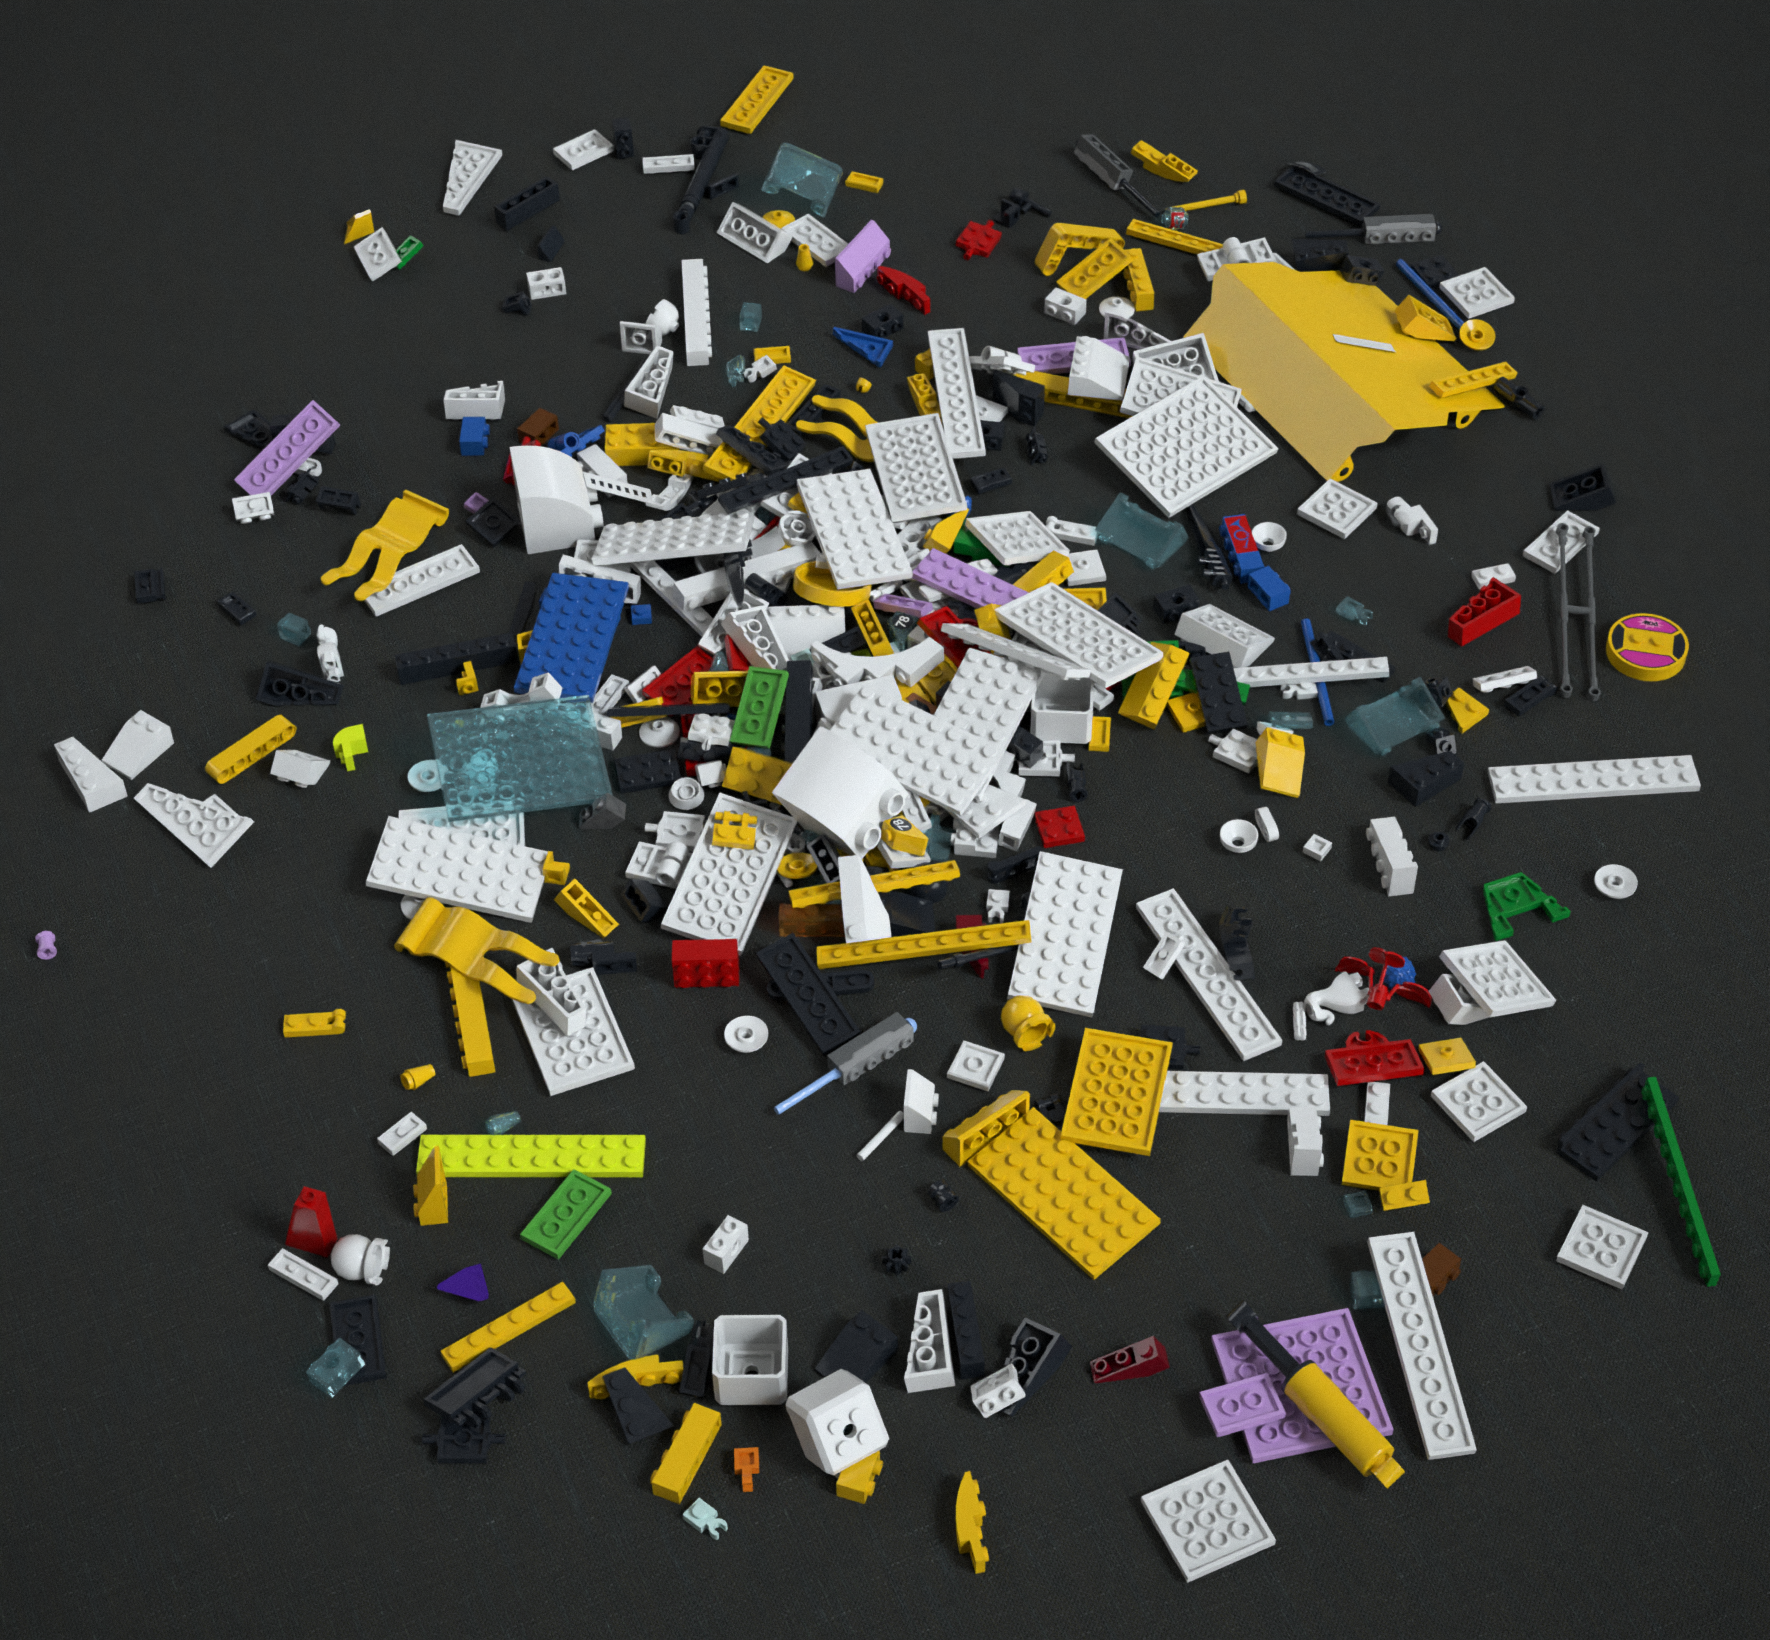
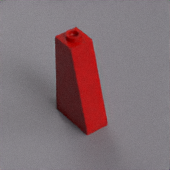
[285,1186,337,1257]

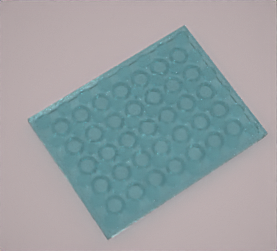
[427,695,613,822]

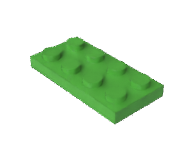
[730,666,789,749]
[520,1169,612,1260]

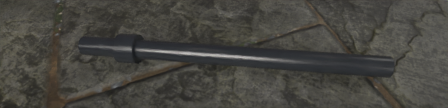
[937,944,1019,969]

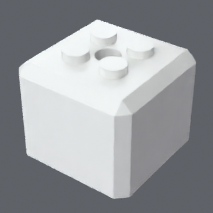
[1031,668,1094,744]
[712,1315,788,1405]
[786,1369,889,1475]

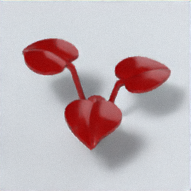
[1335,947,1432,1010]

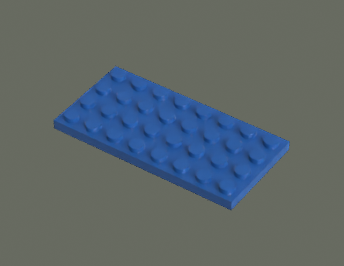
[514,573,629,703]

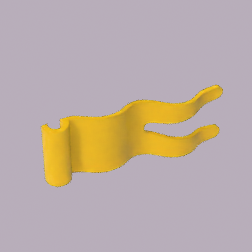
[796,395,878,462]
[321,490,449,601]
[394,897,560,1004]

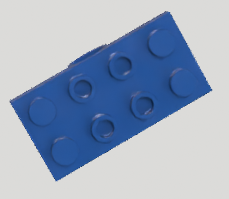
[548,425,605,457]

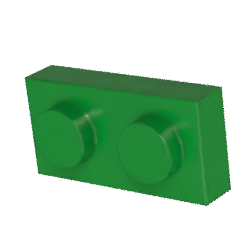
[395,235,424,270]

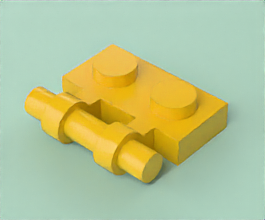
[712,811,757,850]

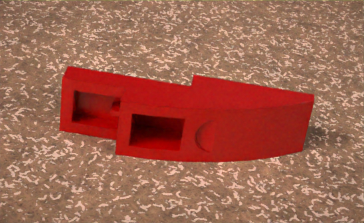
[877,266,930,315]

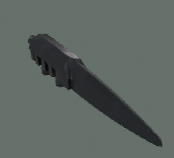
[1186,504,1232,590]
[724,539,753,607]

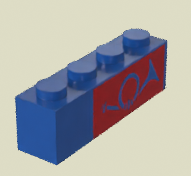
[1219,514,1264,584]

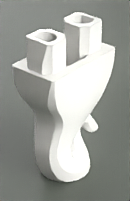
[316,624,344,682]
[1304,971,1369,1025]

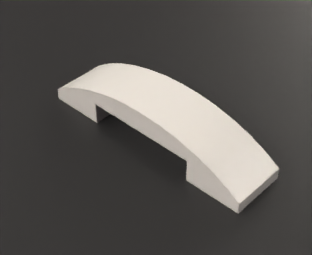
[646,474,693,511]

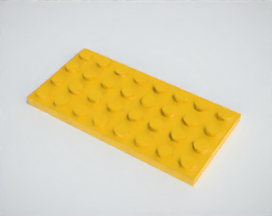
[968,1107,1160,1280]

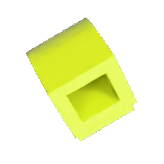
[333,724,368,771]

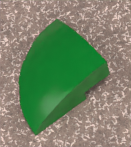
[954,517,1011,568]

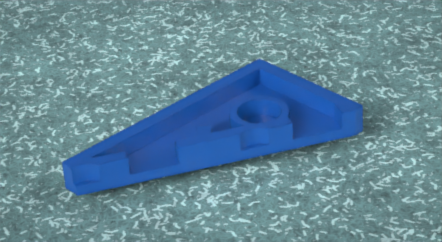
[833,327,893,368]

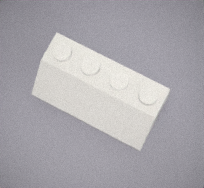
[717,202,793,263]

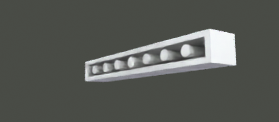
[682,259,712,366]
[673,542,821,611]

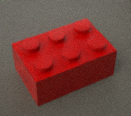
[672,939,740,988]

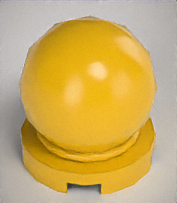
[1001,995,1055,1051]

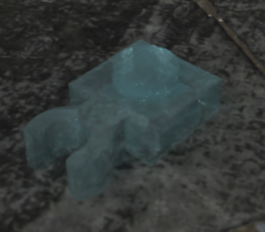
[726,355,745,387]
[1336,596,1373,625]

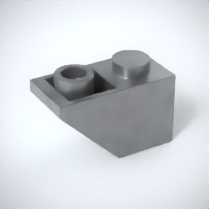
[579,793,626,829]

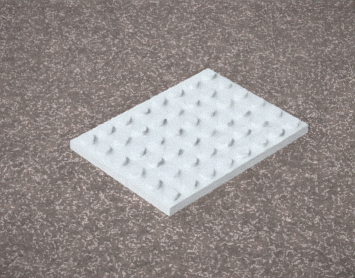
[1094,375,1278,518]

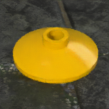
[762,210,795,228]
[1459,319,1495,350]
[777,852,818,879]

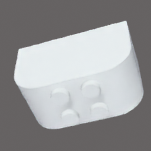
[815,675,902,726]

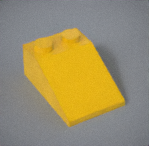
[1395,295,1457,341]
[1255,727,1305,798]
[413,1146,448,1226]

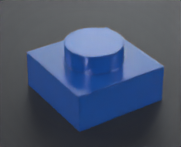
[631,604,652,625]

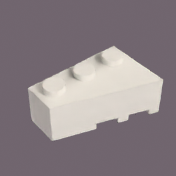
[444,381,505,420]
[1287,1106,1324,1176]

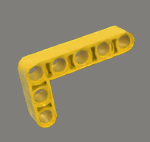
[1035,223,1125,276]

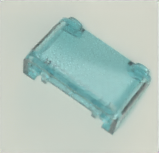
[761,143,843,217]
[1095,492,1189,569]
[1344,676,1445,756]
[593,1265,694,1360]

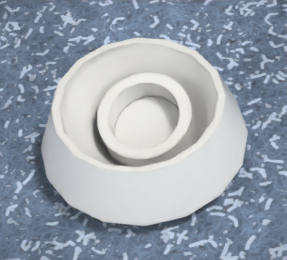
[668,778,704,810]

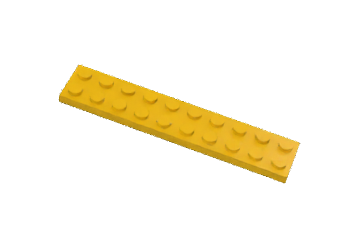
[703,365,816,481]

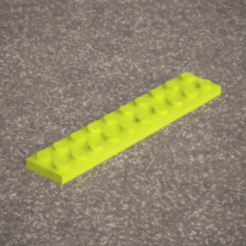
[416,1135,646,1177]

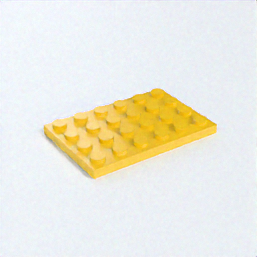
[1060,1028,1173,1156]

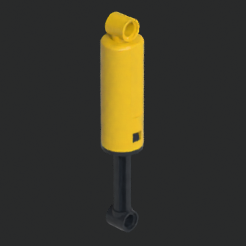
[1225,1300,1405,1489]

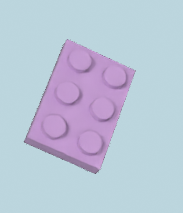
[1199,1373,1286,1437]

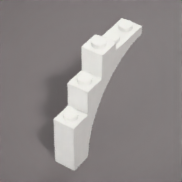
[811,637,944,688]
[989,751,1037,852]

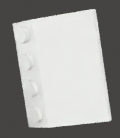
[1132,333,1219,382]
[1068,336,1130,401]
[1174,604,1275,668]
[766,605,845,661]

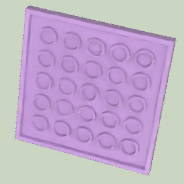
[1211,1308,1393,1463]

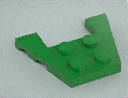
[1483,872,1571,941]

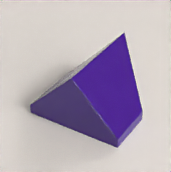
[437,1264,489,1301]

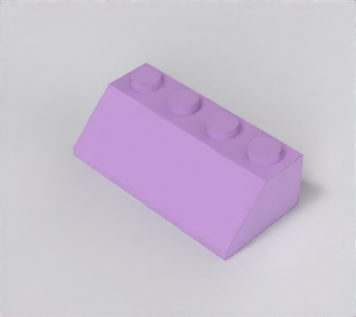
[835,220,891,293]

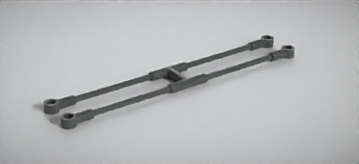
[1556,523,1601,701]

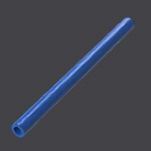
[1396,259,1464,331]
[1301,619,1334,726]

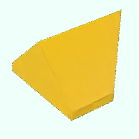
[344,209,374,244]

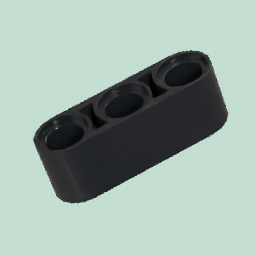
[745,573,788,607]

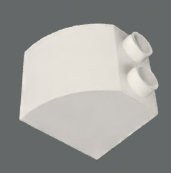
[510,446,604,554]
[772,726,909,859]

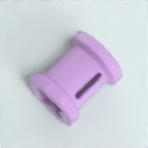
[35,931,57,960]

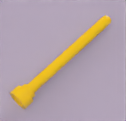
[1165,190,1247,214]

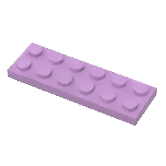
[1017,338,1131,374]
[234,400,340,495]
[912,548,1029,609]

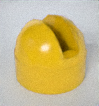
[856,378,872,393]

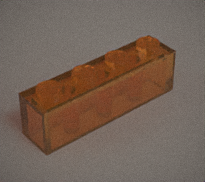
[779,904,845,937]

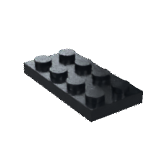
[1189,651,1247,735]

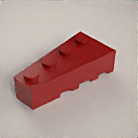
[1448,577,1521,646]

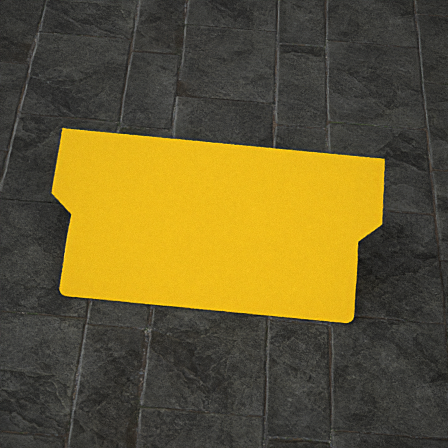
[1183,262,1505,482]

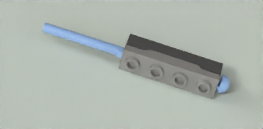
[774,1012,917,1115]

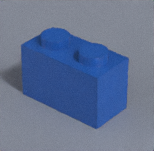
[459,417,490,456]
[1248,566,1291,611]

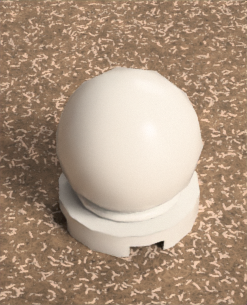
[331,1235,390,1285]

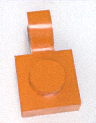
[734,1447,759,1492]

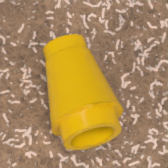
[796,244,813,271]
[400,1064,435,1090]

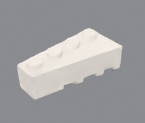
[624,345,673,419]
[721,606,789,670]

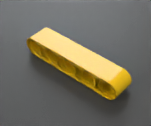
[205,715,296,784]

